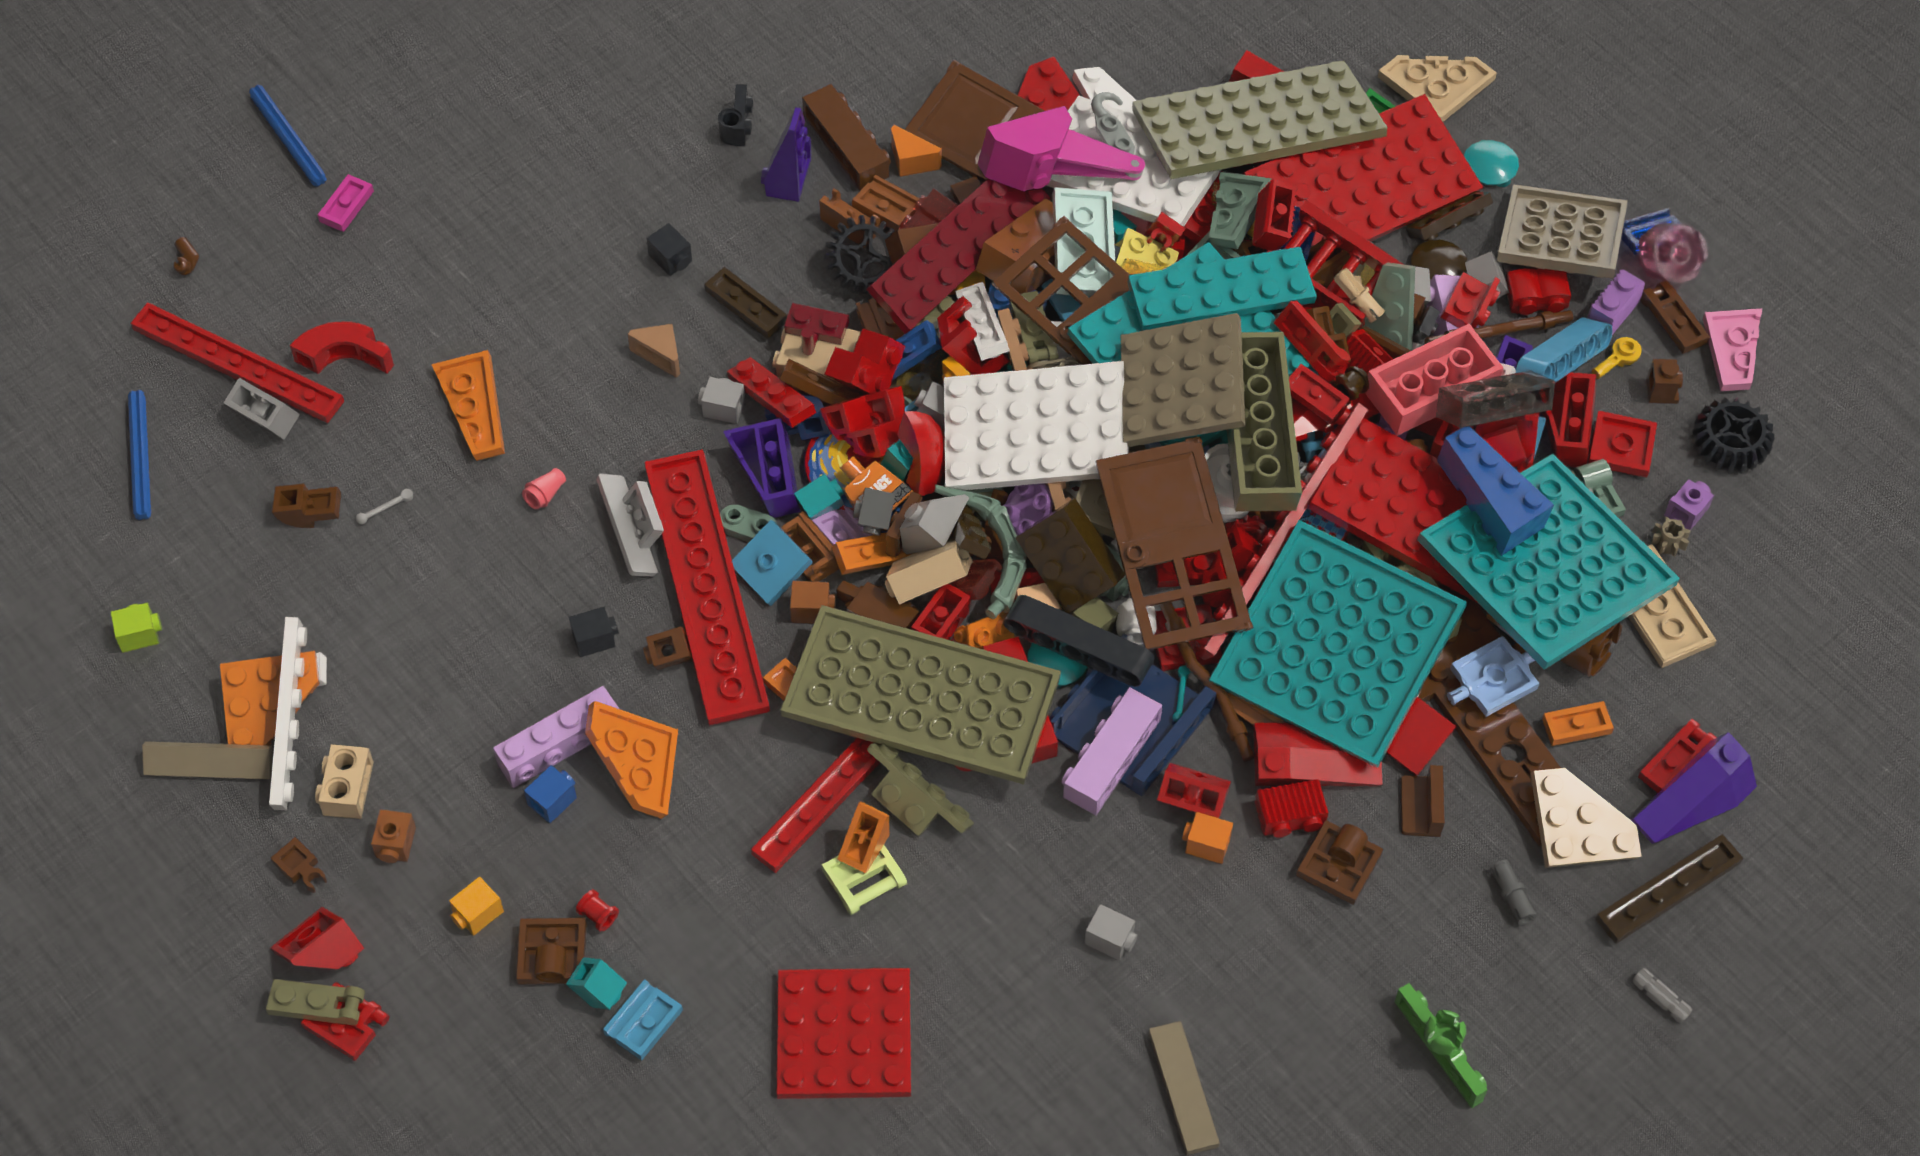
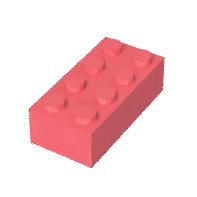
[1365,324,1503,436]

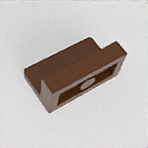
[1401,765,1445,837]

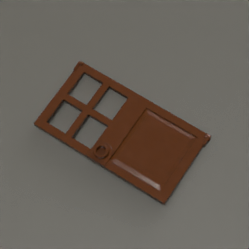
[905,60,1044,182]
[992,216,1130,365]
[1095,436,1254,650]

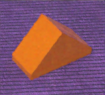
[891,125,942,177]
[837,801,890,873]

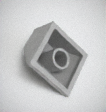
[900,494,969,555]

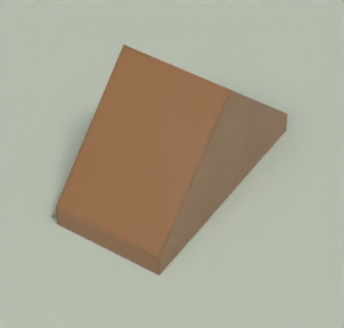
[628,324,680,378]

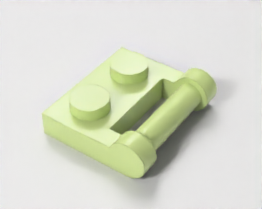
[822,845,907,915]

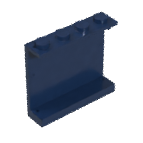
[1049,633,1216,797]

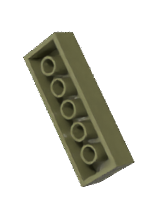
[1226,332,1302,512]

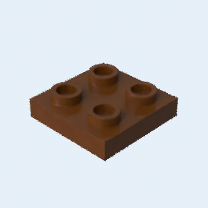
[1296,820,1384,905]
[517,918,587,984]

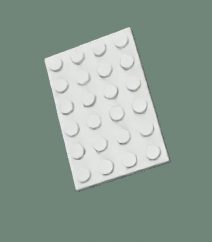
[1047,96,1222,227]
[944,361,1129,490]

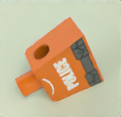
[840,456,913,511]

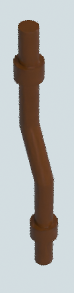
[1424,310,1573,344]
[1159,602,1255,762]

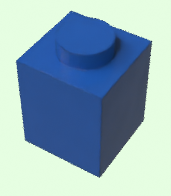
[524,765,577,823]

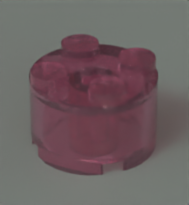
[1639,223,1708,283]

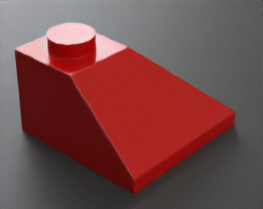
[270,907,365,969]

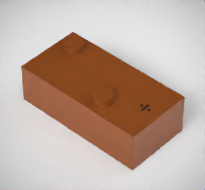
[976,199,1055,294]

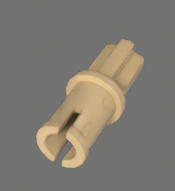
[1334,268,1385,323]

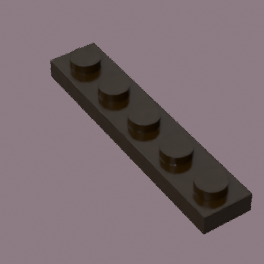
[1595,834,1744,944]

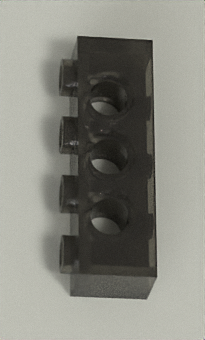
[1436,370,1555,428]

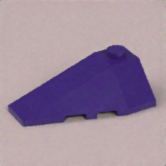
[761,107,812,202]
[1631,732,1757,844]

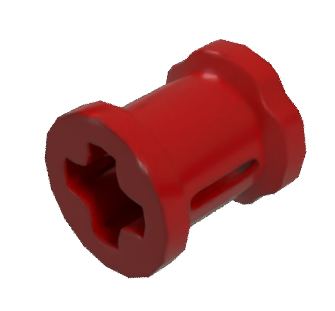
[575,889,619,932]

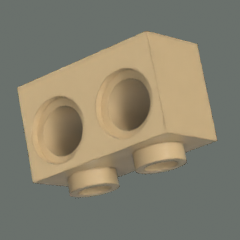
[315,744,374,819]

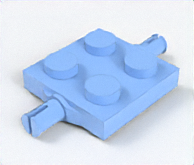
[1447,636,1539,717]

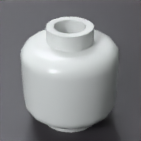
[1116,598,1157,645]

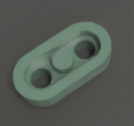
[720,504,777,542]

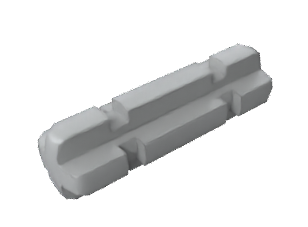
[1633,968,1692,1023]

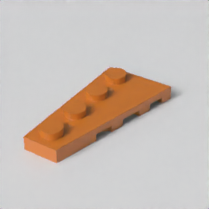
[431,350,505,461]

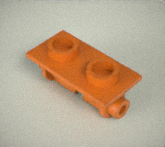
[954,611,1014,649]

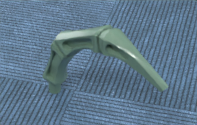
[934,484,1027,619]

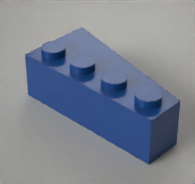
[1437,424,1554,556]

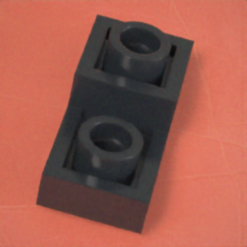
[1413,306,1440,345]

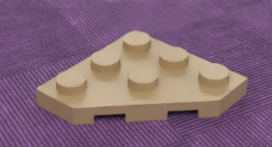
[1378,55,1497,122]
[1530,768,1642,868]

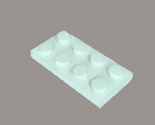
[1052,187,1115,296]

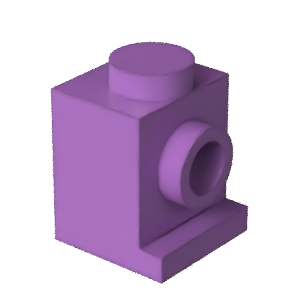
[1664,479,1714,531]

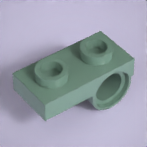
[1572,459,1626,517]

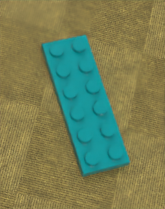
[1127,247,1317,331]

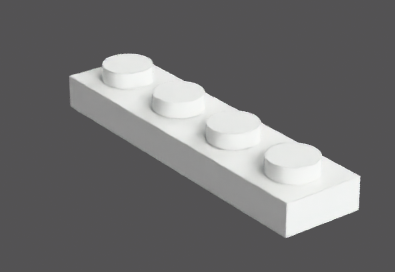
[955,282,1010,361]

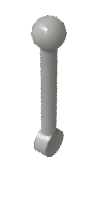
[356,489,413,524]

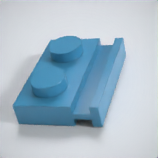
[603,979,683,1061]

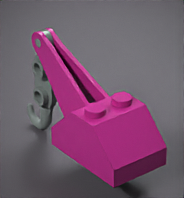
[978,92,1145,191]

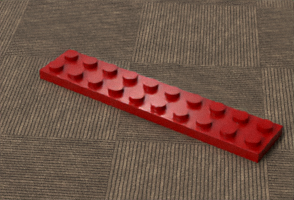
[644,449,770,726]

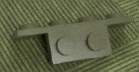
[867,743,974,836]

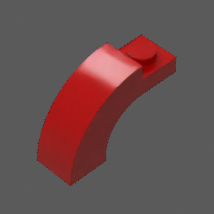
[290,321,394,374]

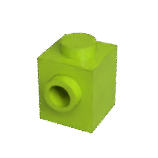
[111,603,162,653]

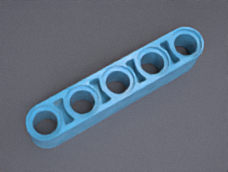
[1516,317,1613,388]

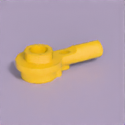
[1592,337,1642,379]

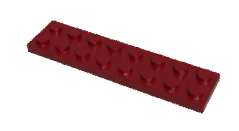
[866,178,1051,334]

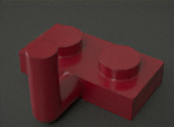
[784,303,849,356]

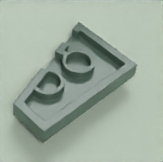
[1209,172,1272,249]
[1359,262,1415,351]

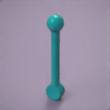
[1172,665,1190,723]

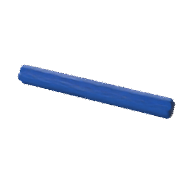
[249,85,327,187]
[128,390,151,520]

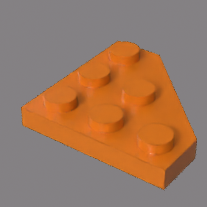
[220,651,320,746]
[585,701,678,819]

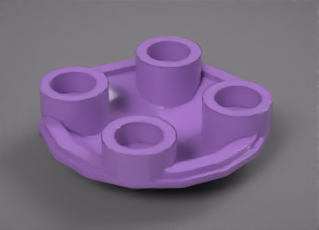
[1002,483,1053,536]

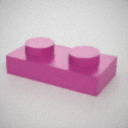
[318,174,374,232]

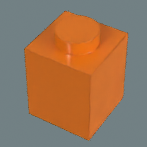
[1182,812,1233,864]

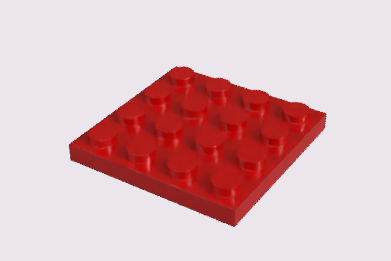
[777,968,911,1099]

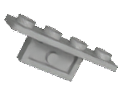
[596,474,664,577]

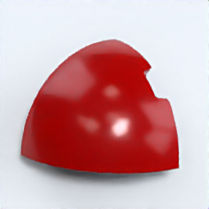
[820,386,905,458]
[897,411,945,496]
[1202,523,1274,608]

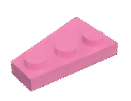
[1703,309,1762,391]

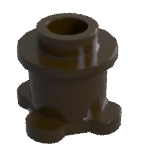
[1329,366,1369,406]

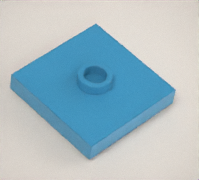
[732,520,813,606]

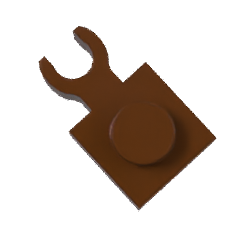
[271,837,327,893]

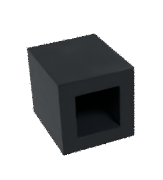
[646,223,692,276]
[569,607,619,657]

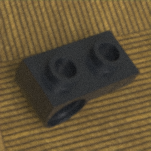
[718,84,753,146]

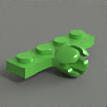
[1395,983,1487,1108]

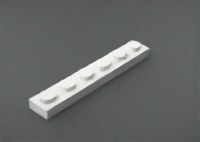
[269,617,307,811]

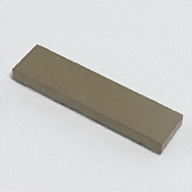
[142,741,272,779]
[1149,1021,1220,1155]

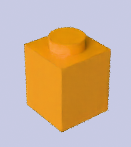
[449,876,504,936]

